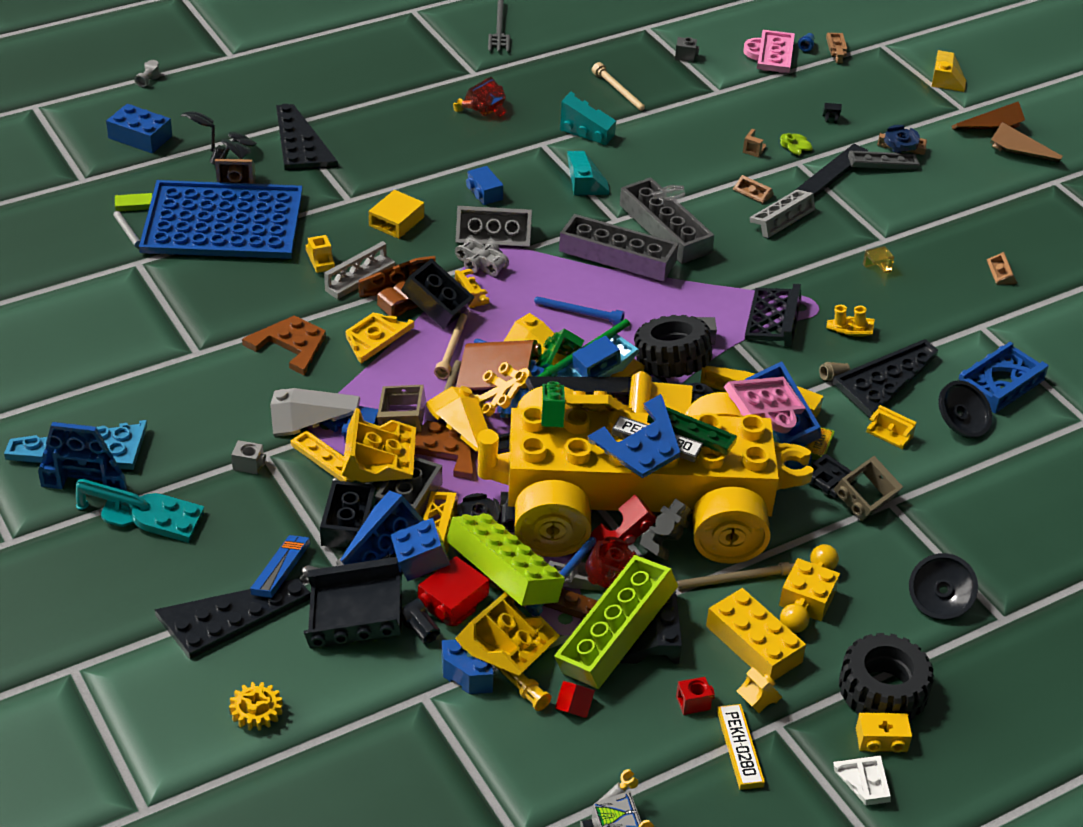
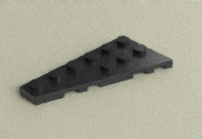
[833,339,938,418]
[154,579,311,659]

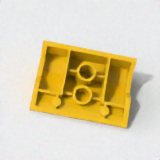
[342,408,416,482]
[455,592,560,675]

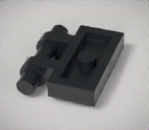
[809,453,858,499]

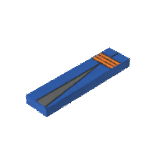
[250,535,310,598]

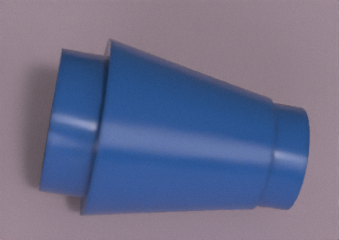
[798,33,815,52]

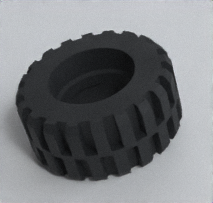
[634,315,712,378]
[839,633,934,720]

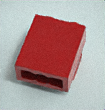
[418,556,490,626]

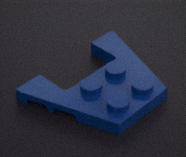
[588,394,680,478]

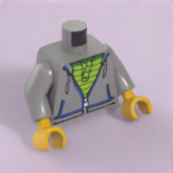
[580,770,654,827]

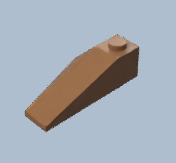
[990,122,1063,162]

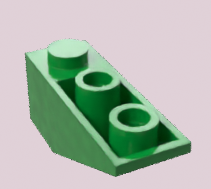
[541,381,565,427]

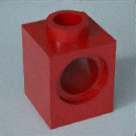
[676,677,715,715]

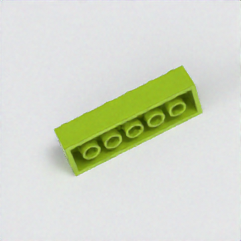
[446,513,565,606]
[554,555,678,689]

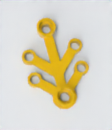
[475,362,532,417]

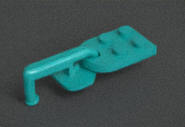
[76,479,204,543]

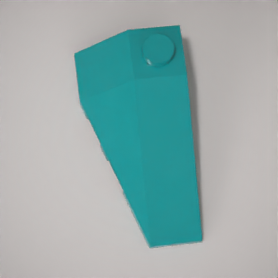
[567,151,610,195]

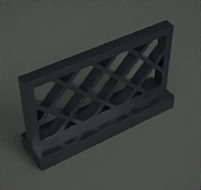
[745,284,802,347]

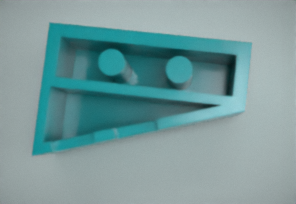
[560,92,616,145]

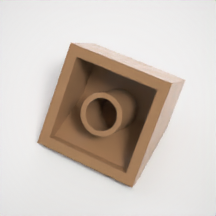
[215,159,256,184]

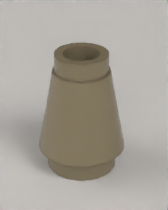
[819,362,850,382]

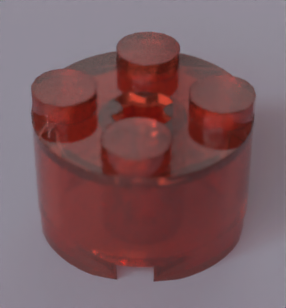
[585,536,637,589]

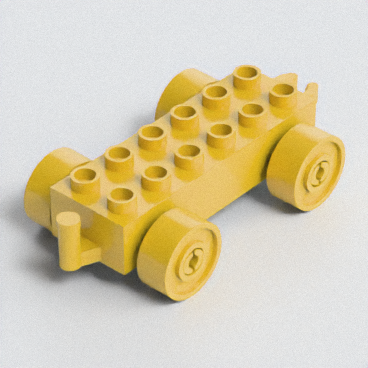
[477,387,814,564]

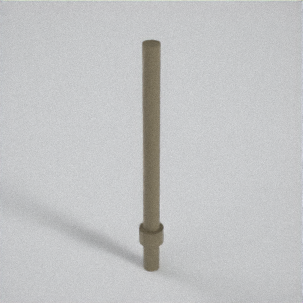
[676,562,795,590]

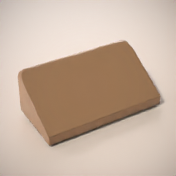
[733,175,774,204]
[987,252,1017,285]

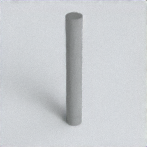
[113,211,140,248]

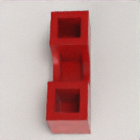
[590,495,657,562]

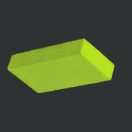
[115,193,152,211]

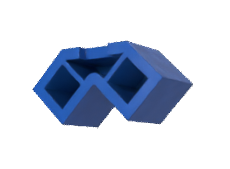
[441,640,493,694]

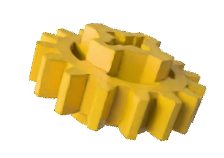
[229,682,283,731]

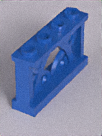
[958,342,1049,413]

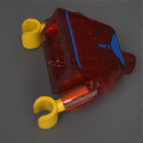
[453,77,506,117]

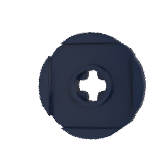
[884,125,920,153]

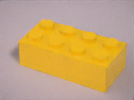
[706,588,806,681]

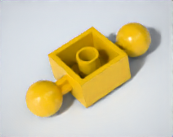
[779,544,840,633]

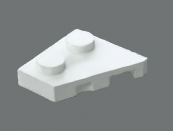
[833,756,891,805]

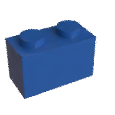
[466,166,503,205]
[572,335,621,377]

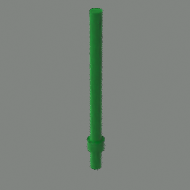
[538,319,630,377]

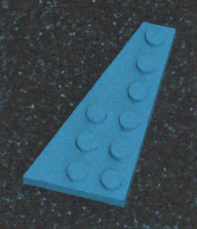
[4,420,147,470]

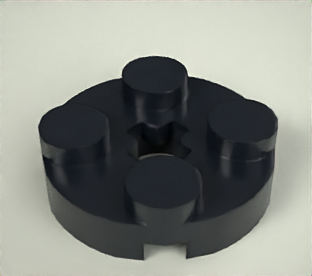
[457,493,501,523]

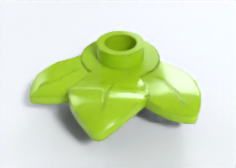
[780,133,813,156]

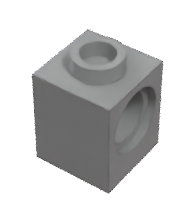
[231,440,266,474]

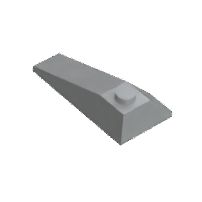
[270,388,361,437]

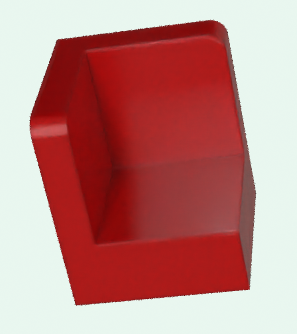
[555,681,595,718]

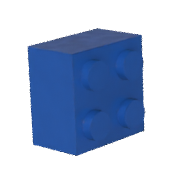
[391,518,450,581]

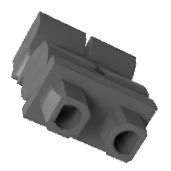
[640,498,693,561]

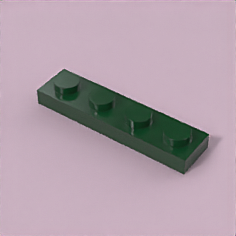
[647,407,737,455]

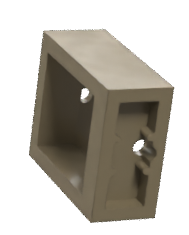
[377,385,426,432]
[833,456,903,521]

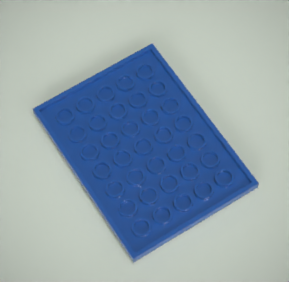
[139,180,303,259]

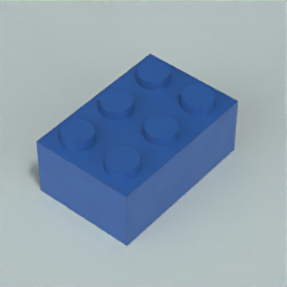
[106,104,173,153]

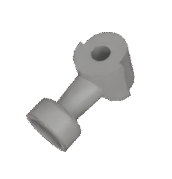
[134,60,160,87]

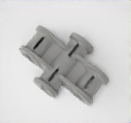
[455,238,509,277]

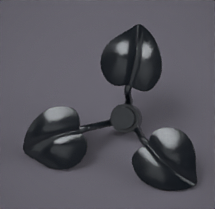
[181,111,257,165]

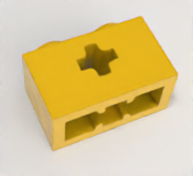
[856,713,912,752]

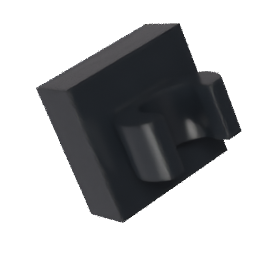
[822,103,842,123]

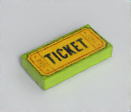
[806,427,834,460]

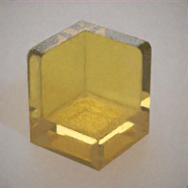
[863,246,894,273]

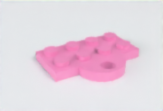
[743,30,795,73]
[724,377,806,433]

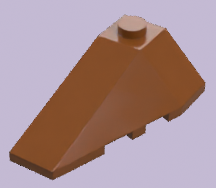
[951,101,1025,129]
[359,256,436,297]

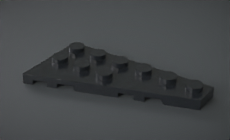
[276,104,338,170]

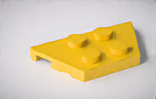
[346,313,414,364]

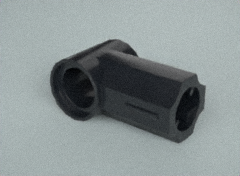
[500,492,515,532]
[402,598,440,643]

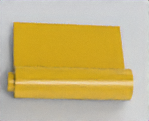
[628,371,693,414]

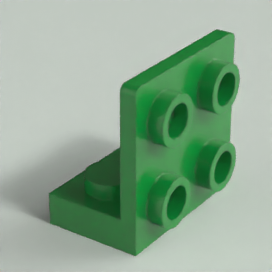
[535,328,585,368]

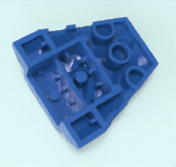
[38,422,127,491]

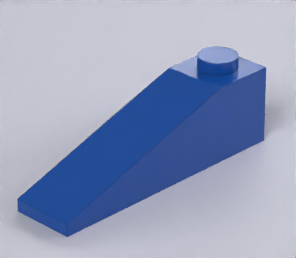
[340,491,424,565]

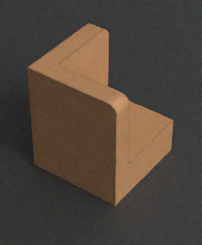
[743,129,766,158]

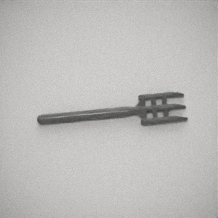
[488,0,510,52]

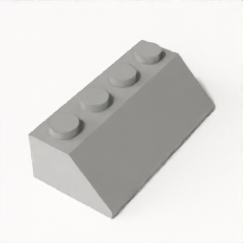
[455,206,532,247]

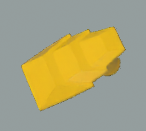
[826,305,875,337]

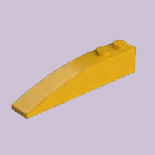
[700,366,823,418]

